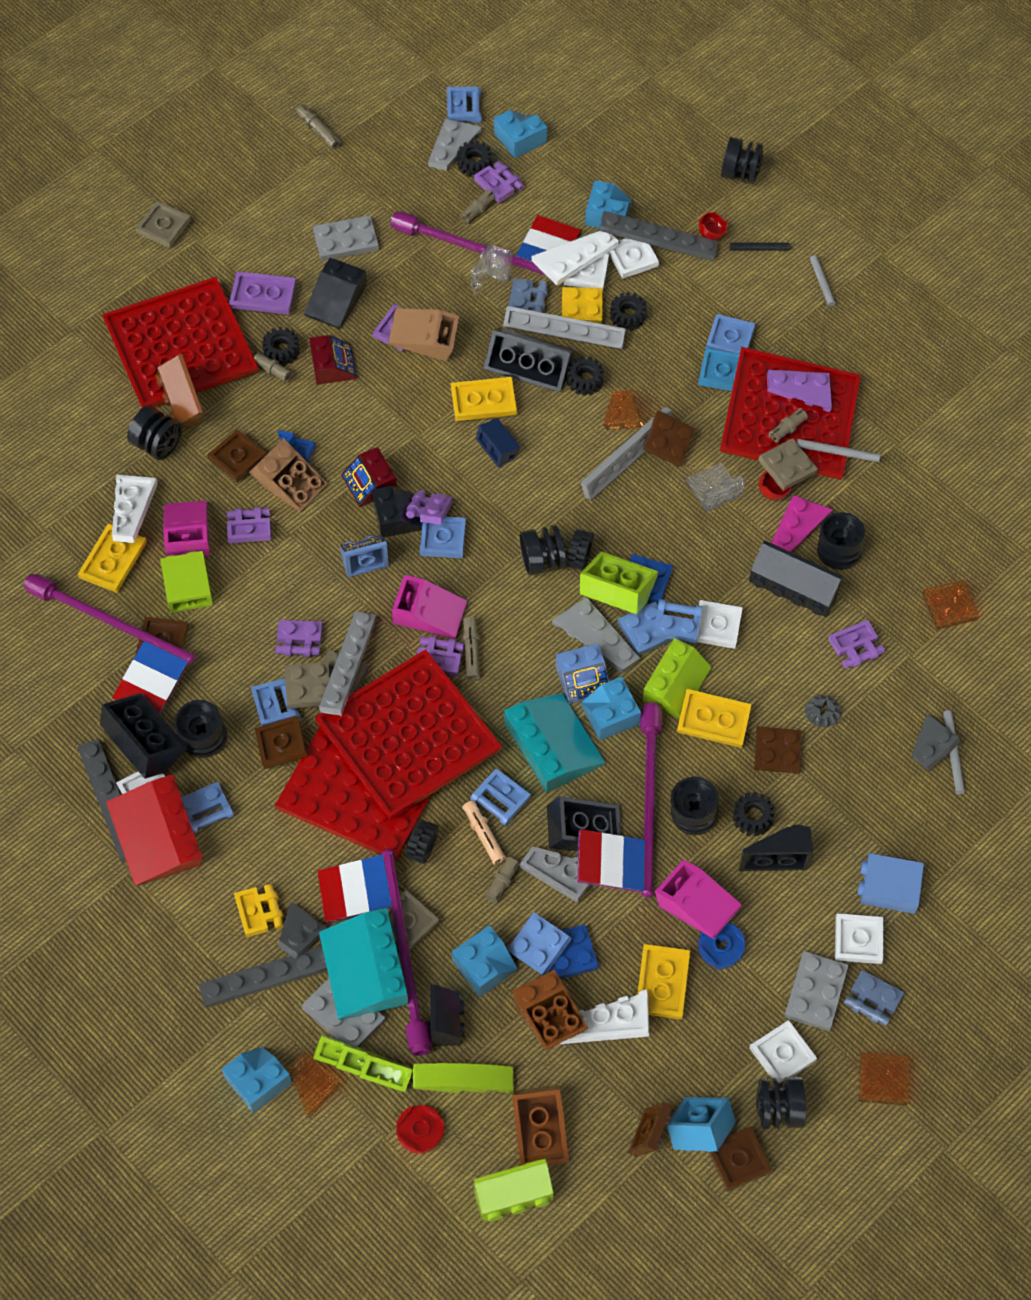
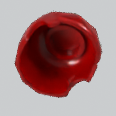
[698,212,728,241]
[758,471,792,501]

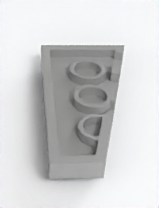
[552,597,640,674]

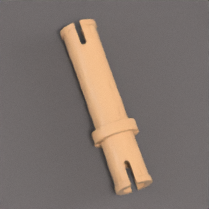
[462,800,506,865]

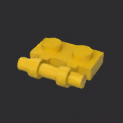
[234,884,284,938]

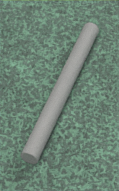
[797,439,880,462]
[943,710,965,794]

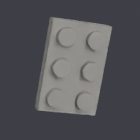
[313,216,379,261]
[784,951,848,1032]
[301,978,386,1048]

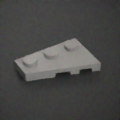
[428,119,482,171]
[520,846,590,903]

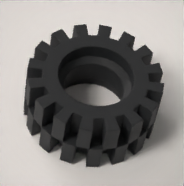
[457,140,492,177]
[610,292,647,331]
[262,327,300,366]
[567,356,604,396]
[566,529,594,570]
[733,792,775,837]
[406,819,439,864]

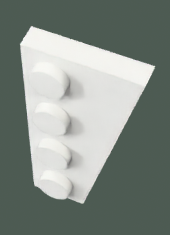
[532,231,618,286]
[112,475,158,543]
[560,990,650,1044]

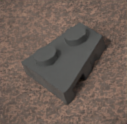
[912,714,960,771]
[278,902,326,959]

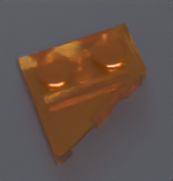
[603,390,643,430]
[289,1052,341,1118]

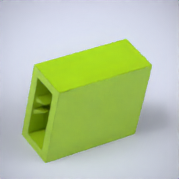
[160,551,213,613]

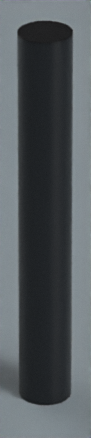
[729,243,789,251]

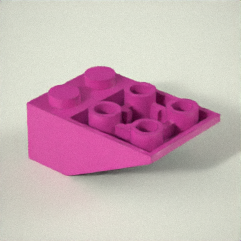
[163,500,210,556]
[392,575,467,639]
[655,859,742,939]

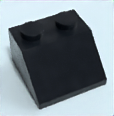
[371,486,422,538]
[430,985,465,1046]

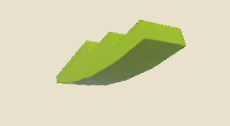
[313,1034,413,1092]
[413,1063,513,1093]

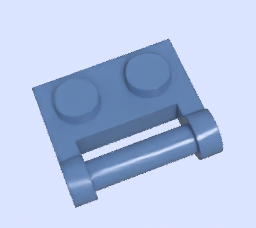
[447,87,482,124]
[653,599,702,643]
[251,678,301,726]
[470,769,531,826]
[181,782,234,833]

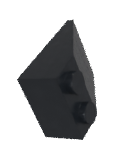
[304,257,367,329]
[547,796,621,851]
[739,824,813,871]

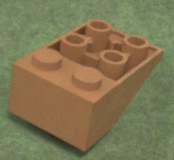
[388,308,459,361]
[250,438,328,512]

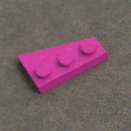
[771,495,832,553]

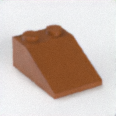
[511,1085,569,1165]

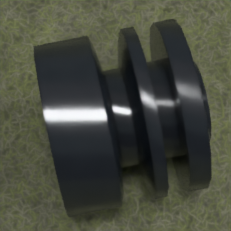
[721,137,763,184]
[127,405,183,461]
[817,512,865,570]
[519,524,566,576]
[174,700,228,758]
[670,776,719,836]
[756,1077,806,1129]

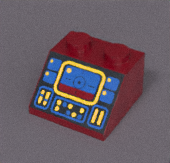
[309,335,357,385]
[341,447,397,508]

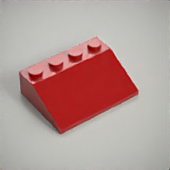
[106,774,202,886]

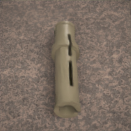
[296,104,341,150]
[462,617,480,681]

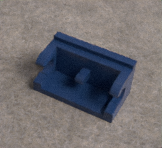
[476,418,520,468]

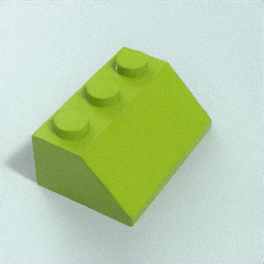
[580,551,658,614]
[642,638,712,719]
[474,1159,553,1222]

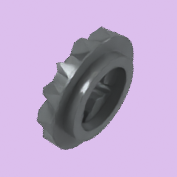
[805,694,841,727]

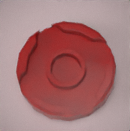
[396,1105,444,1154]

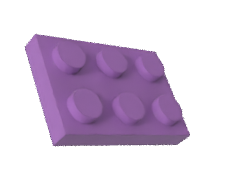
[229,271,296,315]

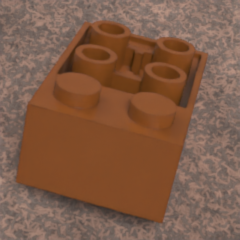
[513,970,588,1050]

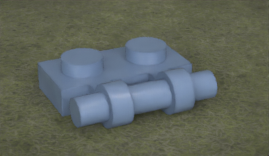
[508,278,548,313]
[844,970,904,1026]

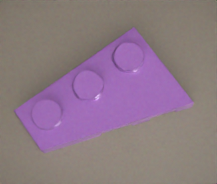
[767,370,832,412]

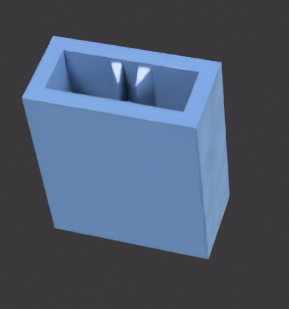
[857,853,924,914]

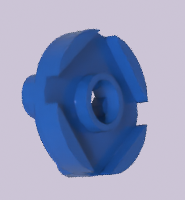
[698,923,745,970]

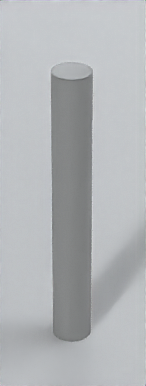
[810,255,836,307]

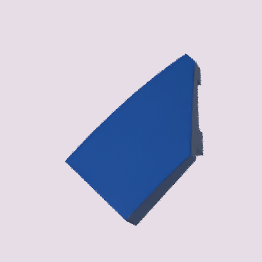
[277,430,317,463]

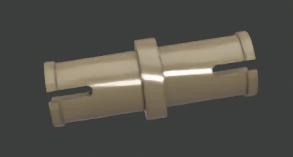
[460,189,495,224]
[254,352,293,383]
[769,408,808,443]
[484,857,520,903]

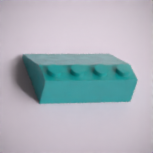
[504,693,605,793]
[319,908,408,1020]

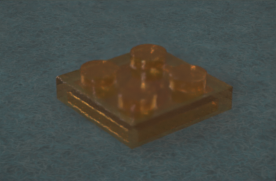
[922,580,979,630]
[859,1052,909,1106]

